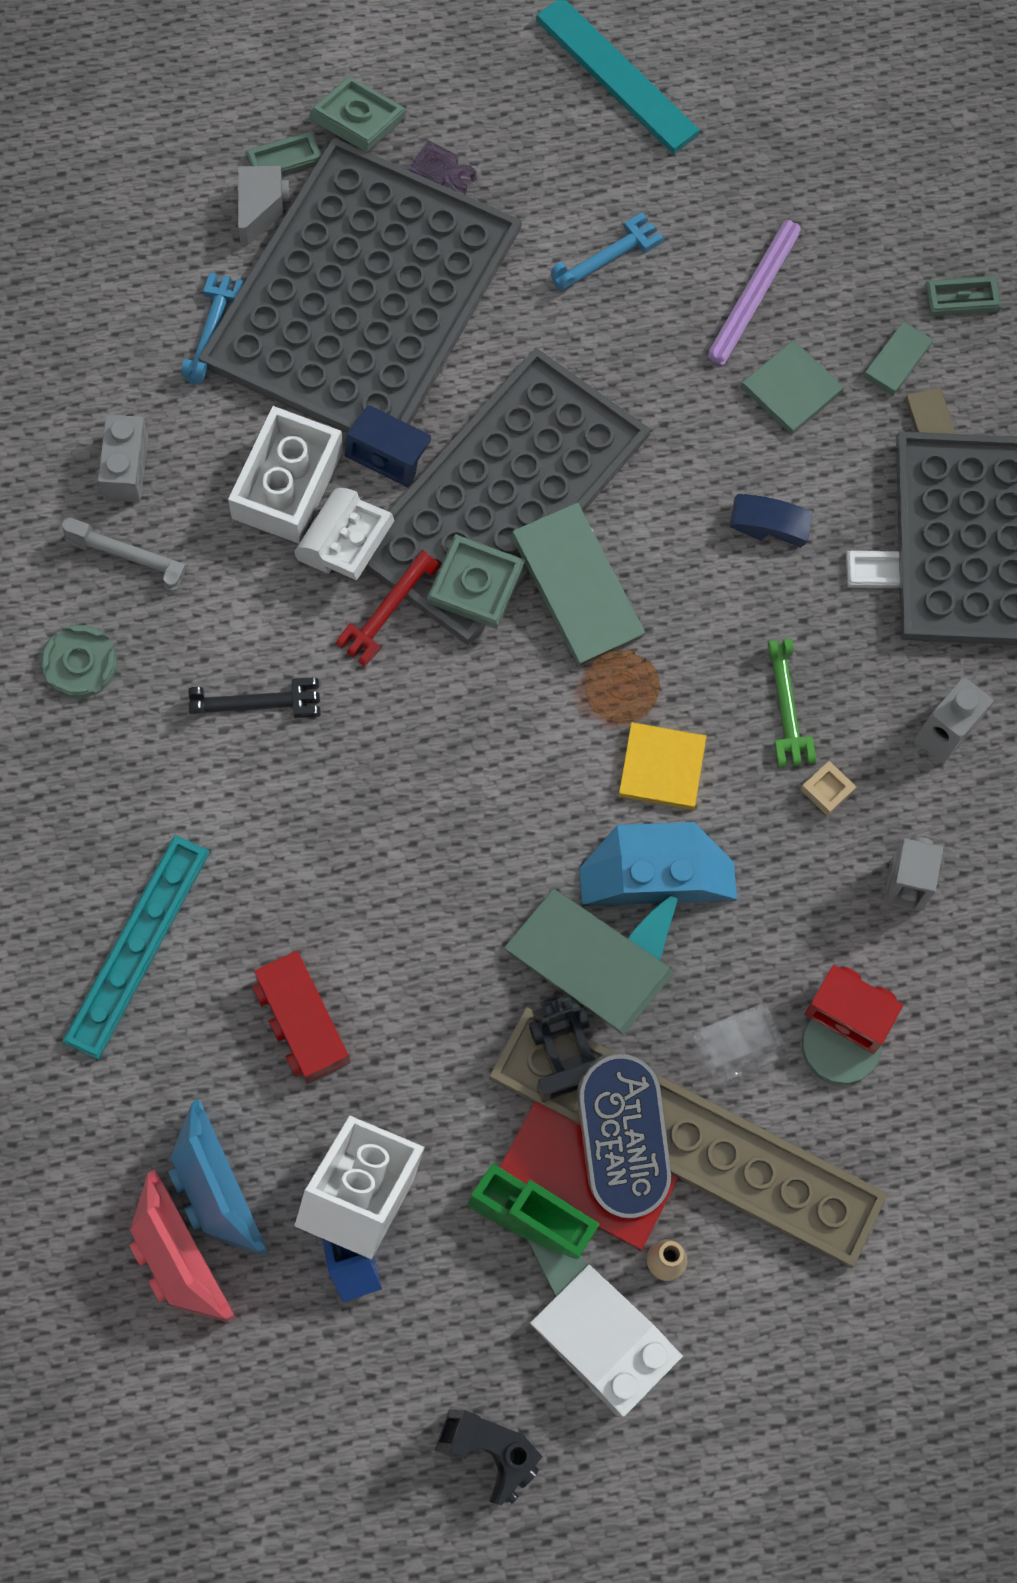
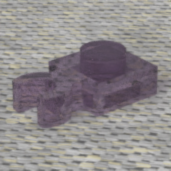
[410,140,476,195]

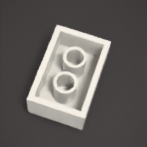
[228,406,343,544]
[295,1116,425,1259]

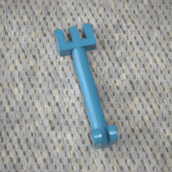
[551,213,665,292]
[181,272,245,385]

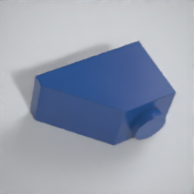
[322,1238,382,1302]

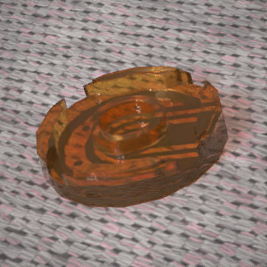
[584,650,660,723]

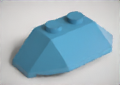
[580,822,737,906]
[168,1099,269,1256]

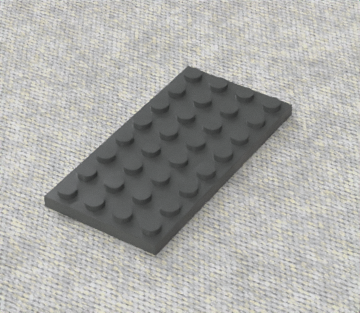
[365,348,651,645]

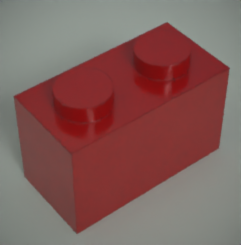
[804,964,904,1055]

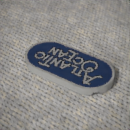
[577,1053,671,1218]

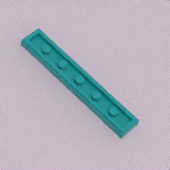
[536,0,700,155]
[62,834,210,1060]

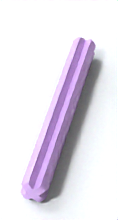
[708,220,801,365]

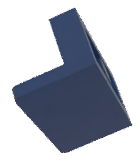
[344,405,431,488]

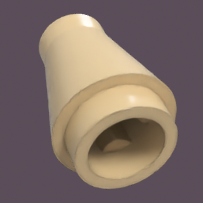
[647,1239,687,1281]

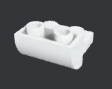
[295,488,395,580]

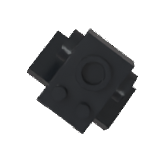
[528,996,596,1103]
[435,1410,543,1505]

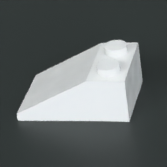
[530,1264,683,1417]

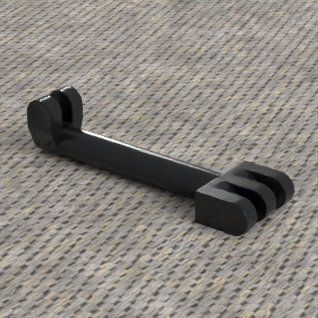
[188,677,321,718]

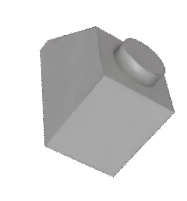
[238,166,290,246]

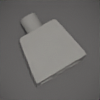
[914,677,994,764]

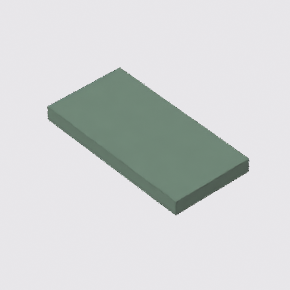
[511,502,646,666]
[504,889,674,1036]

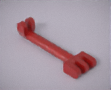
[335,549,441,667]

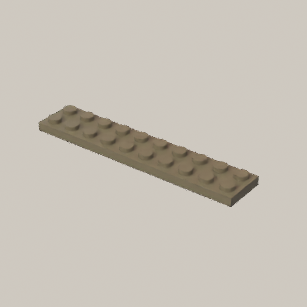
[489,1007,888,1269]

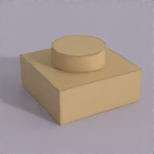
[800,761,856,816]

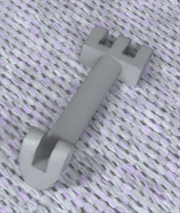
[62,518,187,592]

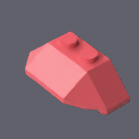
[129,1169,237,1323]

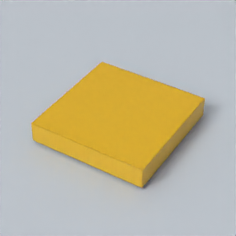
[618,722,707,810]

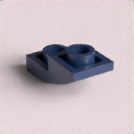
[730,494,812,548]

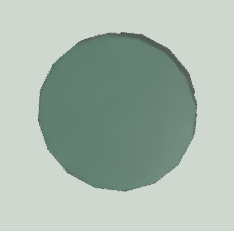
[41,625,118,698]
[802,1019,882,1085]

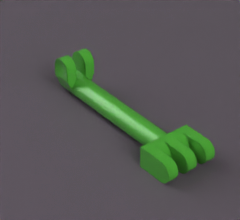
[767,639,816,768]

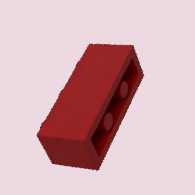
[251,950,350,1084]

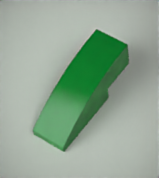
[467,1163,600,1260]

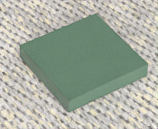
[309,76,406,153]
[741,340,844,435]
[427,534,525,629]

